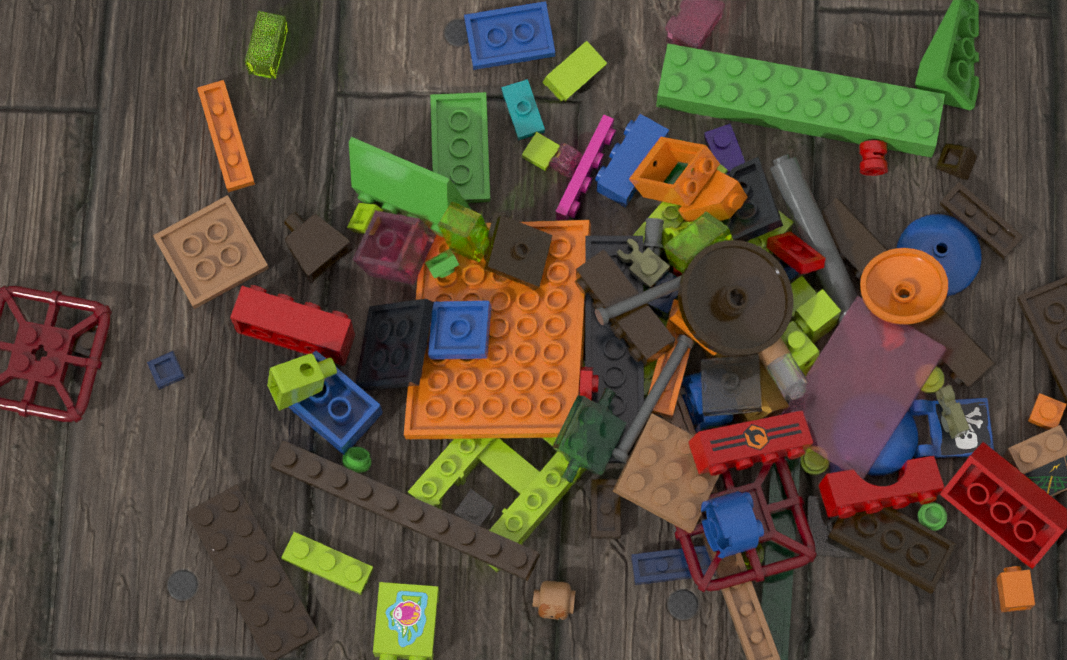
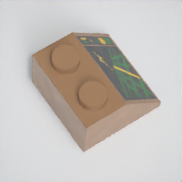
[1003,425,1067,497]

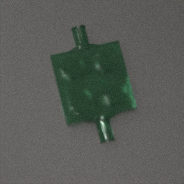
[552,388,627,483]

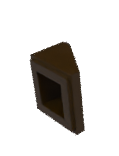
[936,143,977,180]

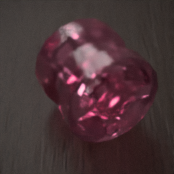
[549,143,583,178]

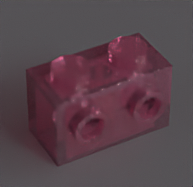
[665,0,725,49]

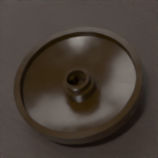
[678,240,793,357]

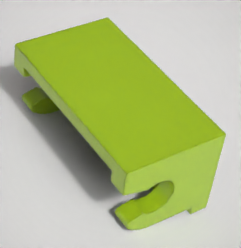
[543,41,607,101]

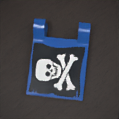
[909,398,994,459]

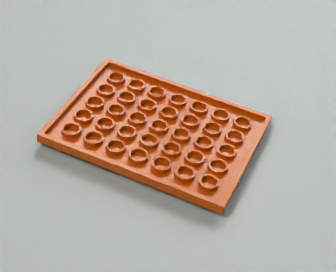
[404,220,591,439]

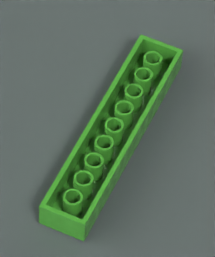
[656,44,945,158]

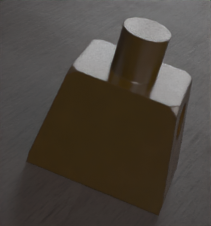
[284,212,352,283]

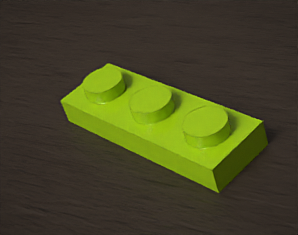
[282,532,374,595]

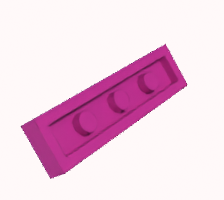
[555,115,616,221]

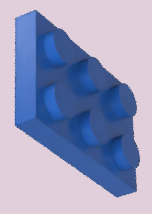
[464,1,555,70]

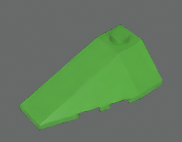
[915,0,979,110]

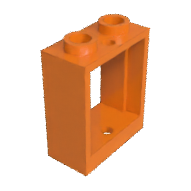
[629,137,720,207]

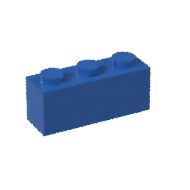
[595,114,669,208]

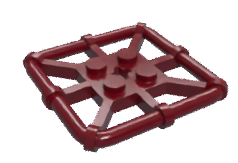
[0,285,112,423]
[674,457,817,592]

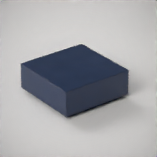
[147,351,185,390]

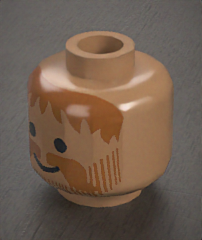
[532,580,576,620]

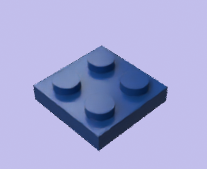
[428,301,492,359]

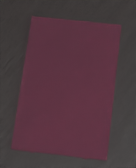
[781,296,947,480]

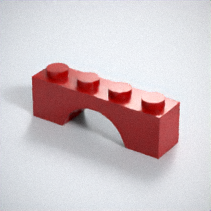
[818,456,945,518]

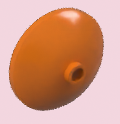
[860,248,948,324]

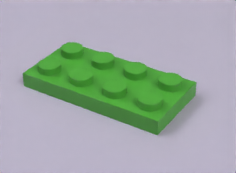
[430,92,490,203]

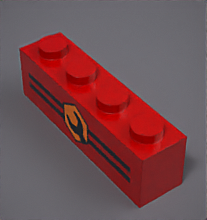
[688,411,813,476]

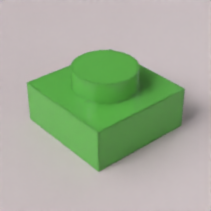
[425,248,459,279]

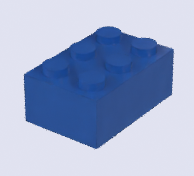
[288,350,383,455]

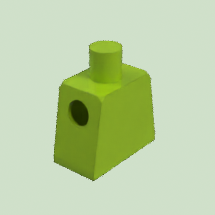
[780,321,820,385]
[267,354,337,411]

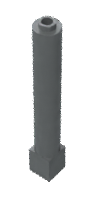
[770,154,883,357]

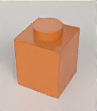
[996,566,1035,612]

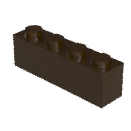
[575,249,675,367]

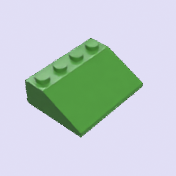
[349,137,471,238]

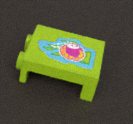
[373,582,439,660]

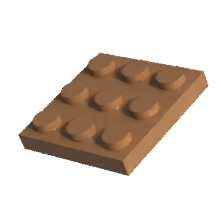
[153,195,269,309]
[613,413,719,533]

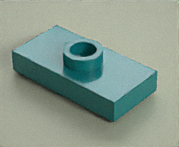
[501,79,545,141]

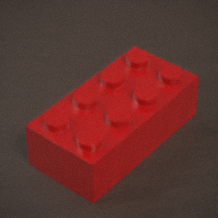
[230,285,355,366]
[940,442,1067,569]

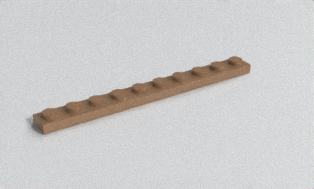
[662,392,781,660]

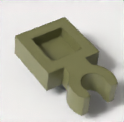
[617,238,670,289]
[935,385,970,439]

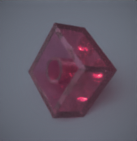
[353,210,436,285]

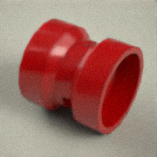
[859,140,888,176]

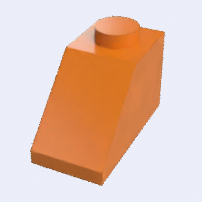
[678,169,748,227]

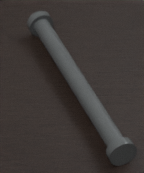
[595,275,682,325]
[611,334,694,463]

